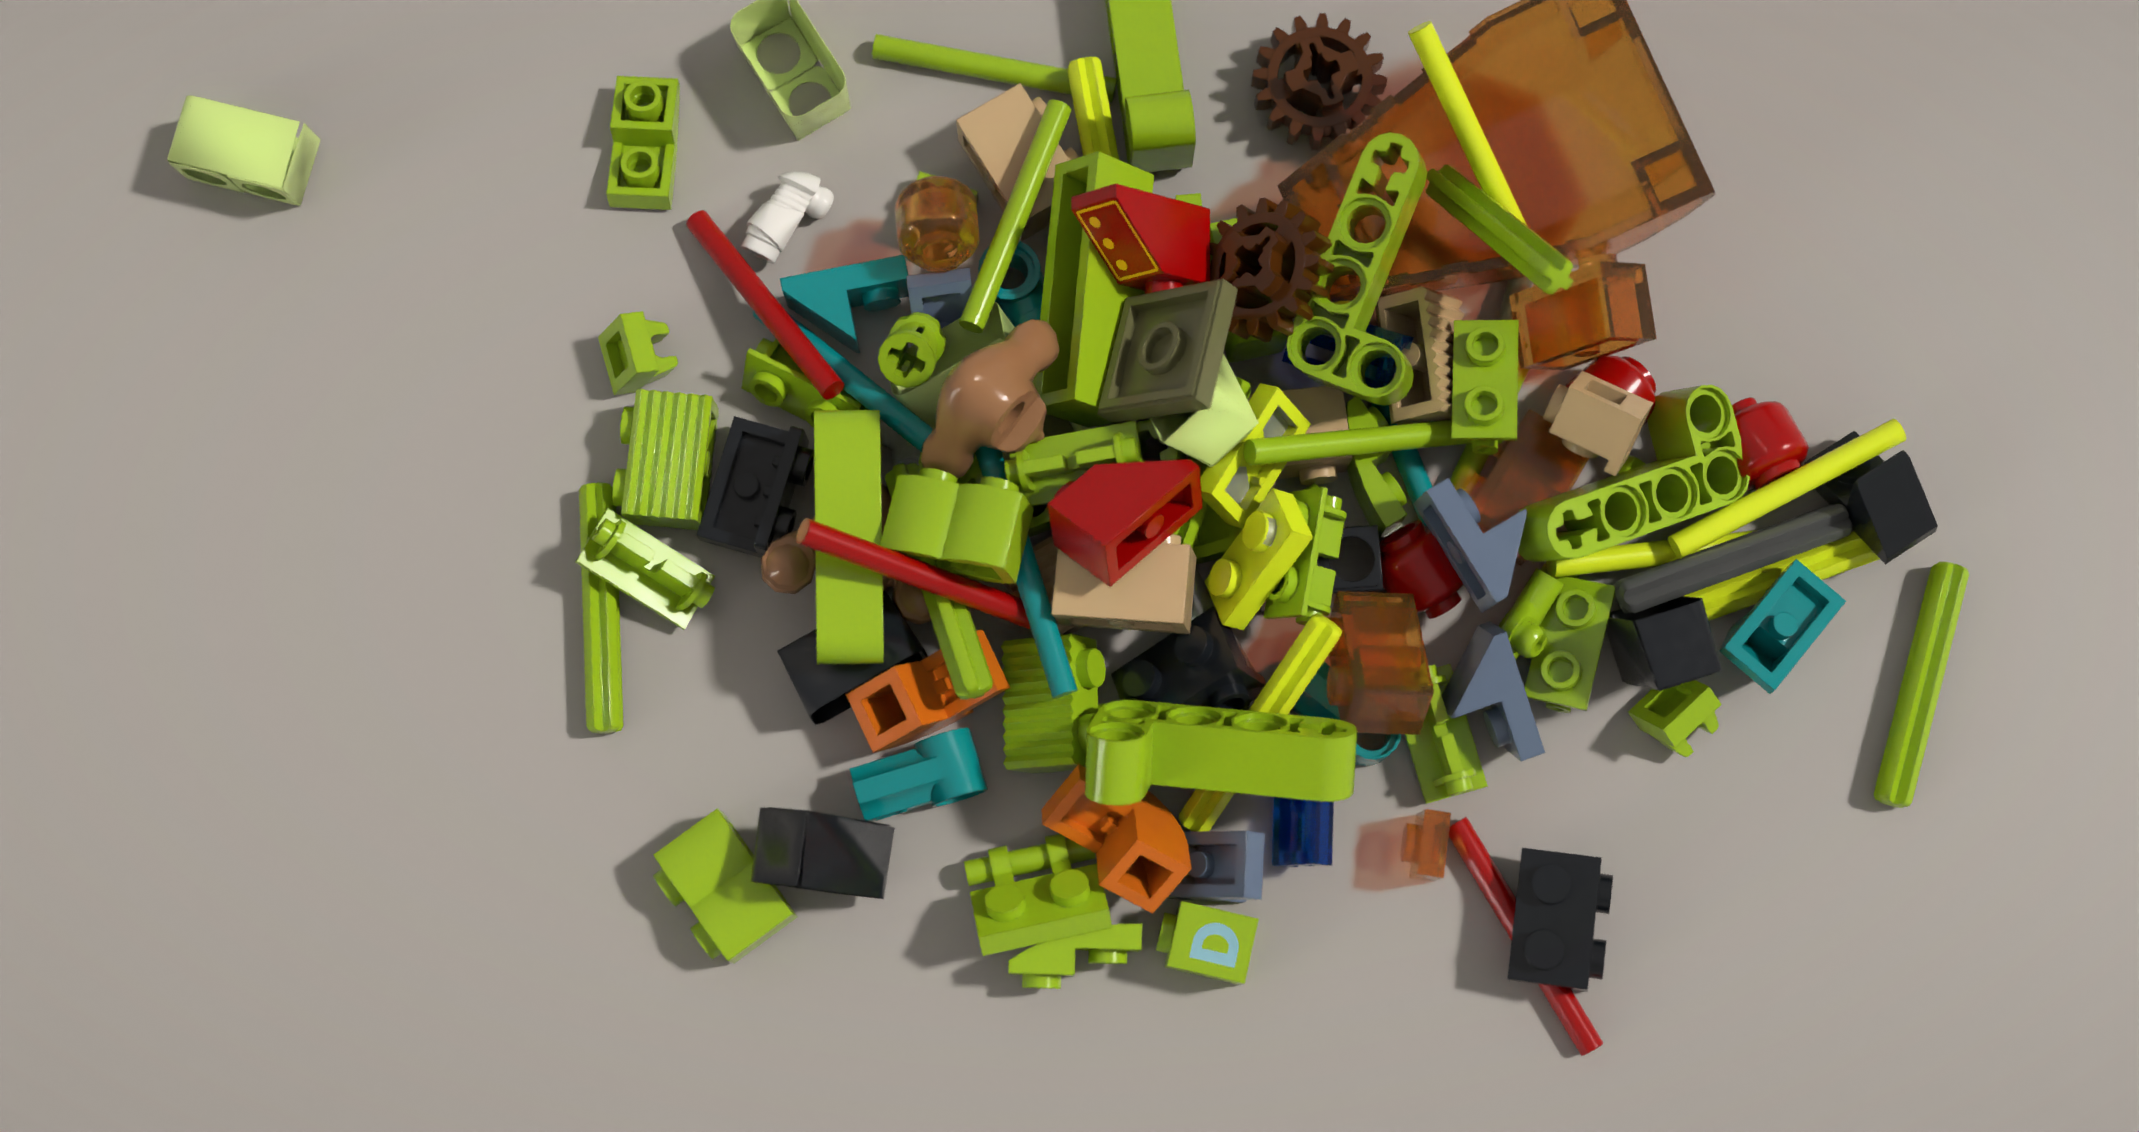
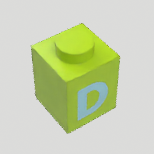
[1156,901,1259,985]

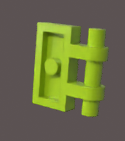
[964,833,1112,956]

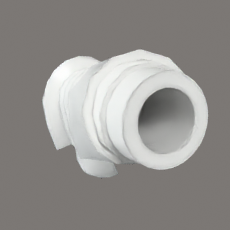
[741,171,834,264]

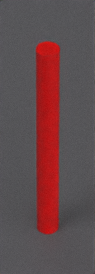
[686,210,844,400]
[796,518,1031,629]
[1444,816,1604,1056]

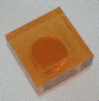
[1400,809,1451,882]

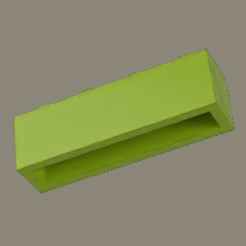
[1034,151,1154,428]

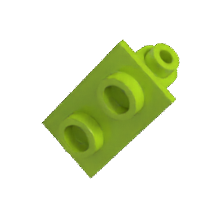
[1451,320,1519,455]
[741,338,868,428]
[1005,421,1143,506]
[1263,487,1347,626]
[575,508,715,630]
[1525,576,1615,713]
[1389,664,1488,804]

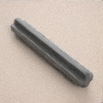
[1614,504,1853,613]

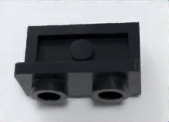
[696,416,814,558]
[1111,606,1266,710]
[1507,848,1613,992]

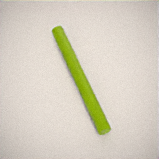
[872,34,1117,103]
[959,99,1072,333]
[1243,420,1469,466]

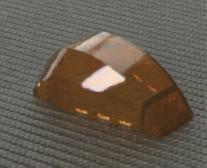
[1277,0,1715,302]

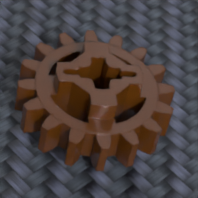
[1251,13,1387,151]
[1210,198,1334,342]

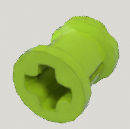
[878,312,946,388]

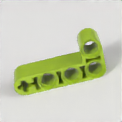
[1105,0,1196,173]
[1286,132,1427,405]
[1518,385,1750,562]
[814,410,884,664]
[1085,700,1357,805]

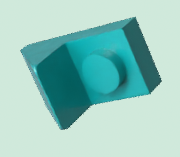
[780,255,909,353]
[1719,559,1846,694]

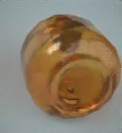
[895,176,980,273]

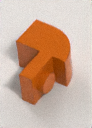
[845,629,1011,753]
[1041,764,1192,914]

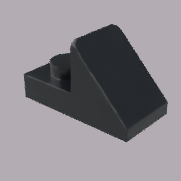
[1804,430,1938,564]

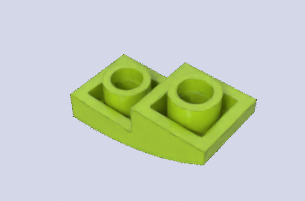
[606,76,680,210]
[1345,397,1407,539]
[1008,924,1142,989]

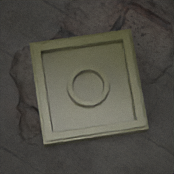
[1097,278,1238,424]

